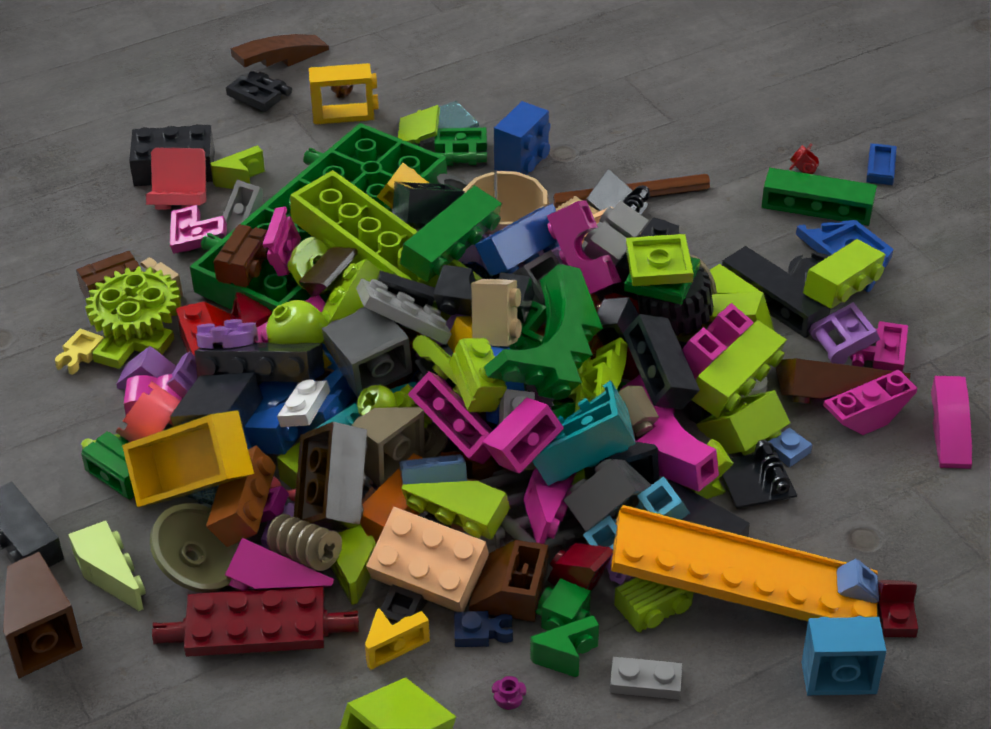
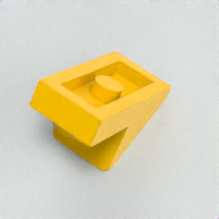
[365,608,430,670]

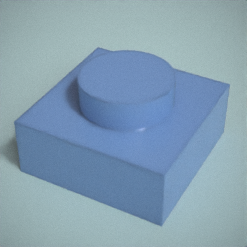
[768,427,812,467]

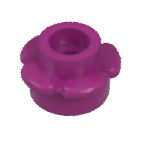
[492,676,526,710]

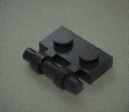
[226,71,292,112]

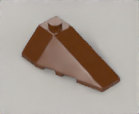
[775,358,911,404]

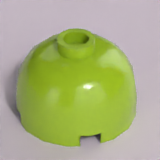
[266,300,328,344]

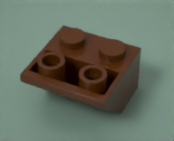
[469,540,548,622]

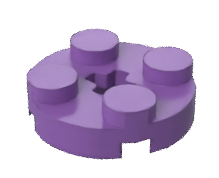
[196,319,258,349]

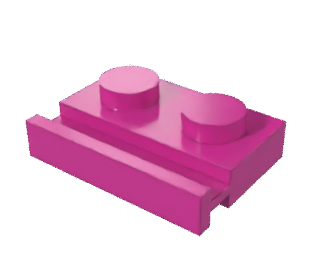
[262,206,301,276]

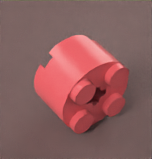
[116,381,181,442]

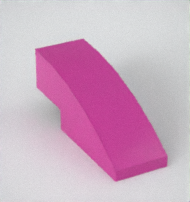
[931,376,972,469]

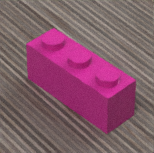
[408,371,493,464]

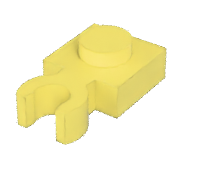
[55,328,104,375]

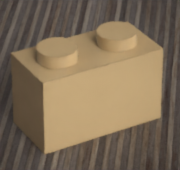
[471,279,522,347]

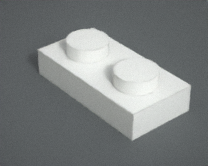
[277,379,330,427]

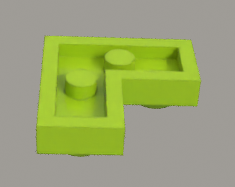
[92,328,174,369]

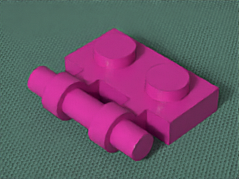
[850,321,908,372]

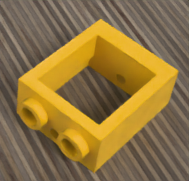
[309,63,379,124]

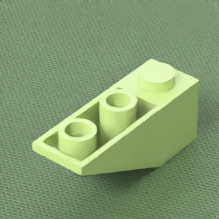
[68,521,146,611]

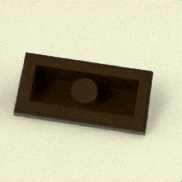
[299,247,358,297]

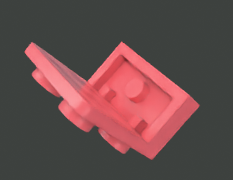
[146,148,206,210]

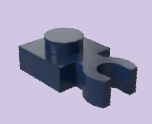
[454,611,513,647]

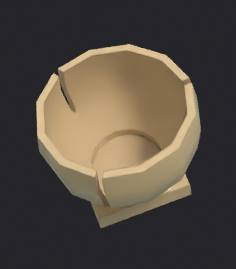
[463,171,549,271]

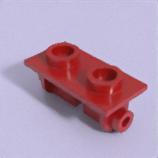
[789,143,819,174]

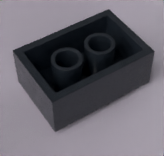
[129,124,215,186]

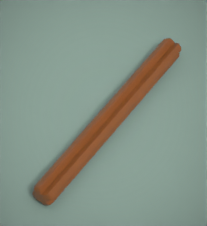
[553,174,710,208]

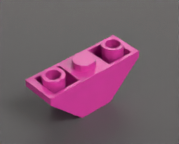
[823,369,918,435]

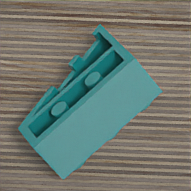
[532,380,636,486]

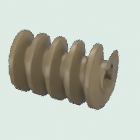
[267,514,342,571]

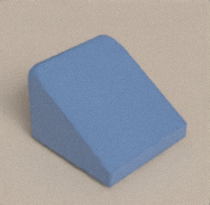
[837,559,879,603]

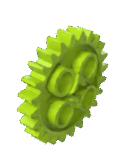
[85,266,181,340]

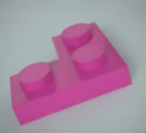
[170,205,227,254]

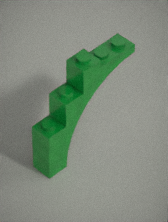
[484,264,603,400]

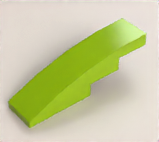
[575,337,628,412]

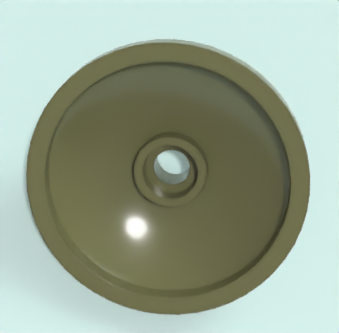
[150,503,240,593]

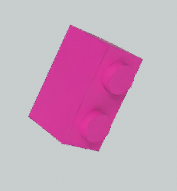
[482,397,564,474]

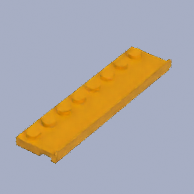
[611,505,878,621]

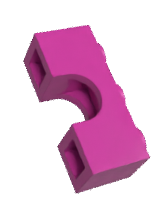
[547,201,621,295]
[682,303,754,380]

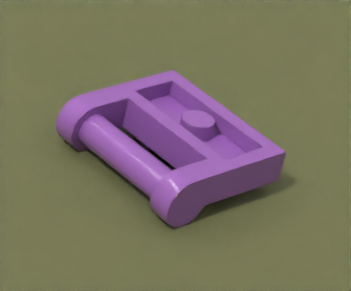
[809,302,880,364]

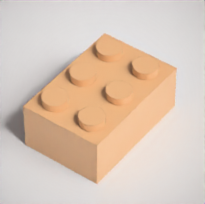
[366,507,489,612]

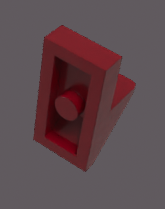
[877,580,918,638]

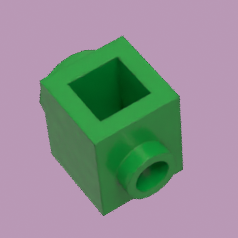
[536,578,591,631]

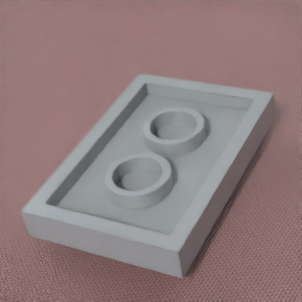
[356,278,452,345]

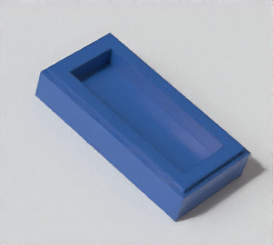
[866,143,897,185]

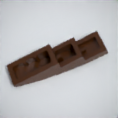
[231,34,329,68]

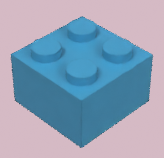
[801,616,886,696]

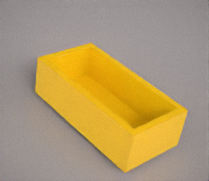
[122,410,254,507]

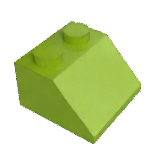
[696,390,790,455]

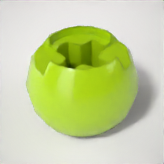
[357,385,397,416]

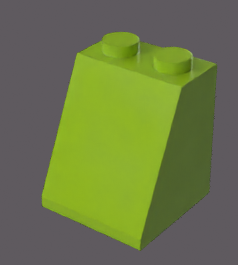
[340,677,456,729]

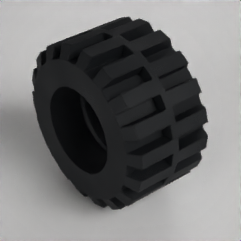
[637,267,714,336]

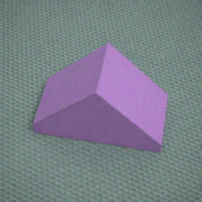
[116,346,176,389]

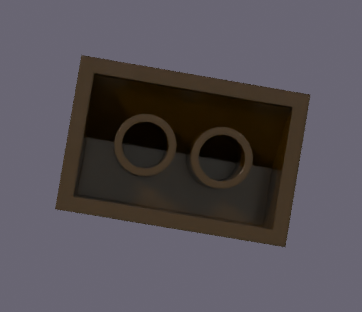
[294,422,368,530]

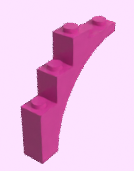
[620,375,719,492]

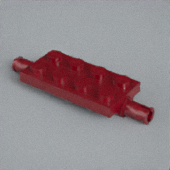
[152,586,359,657]

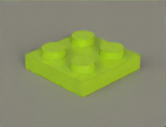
[626,234,694,286]

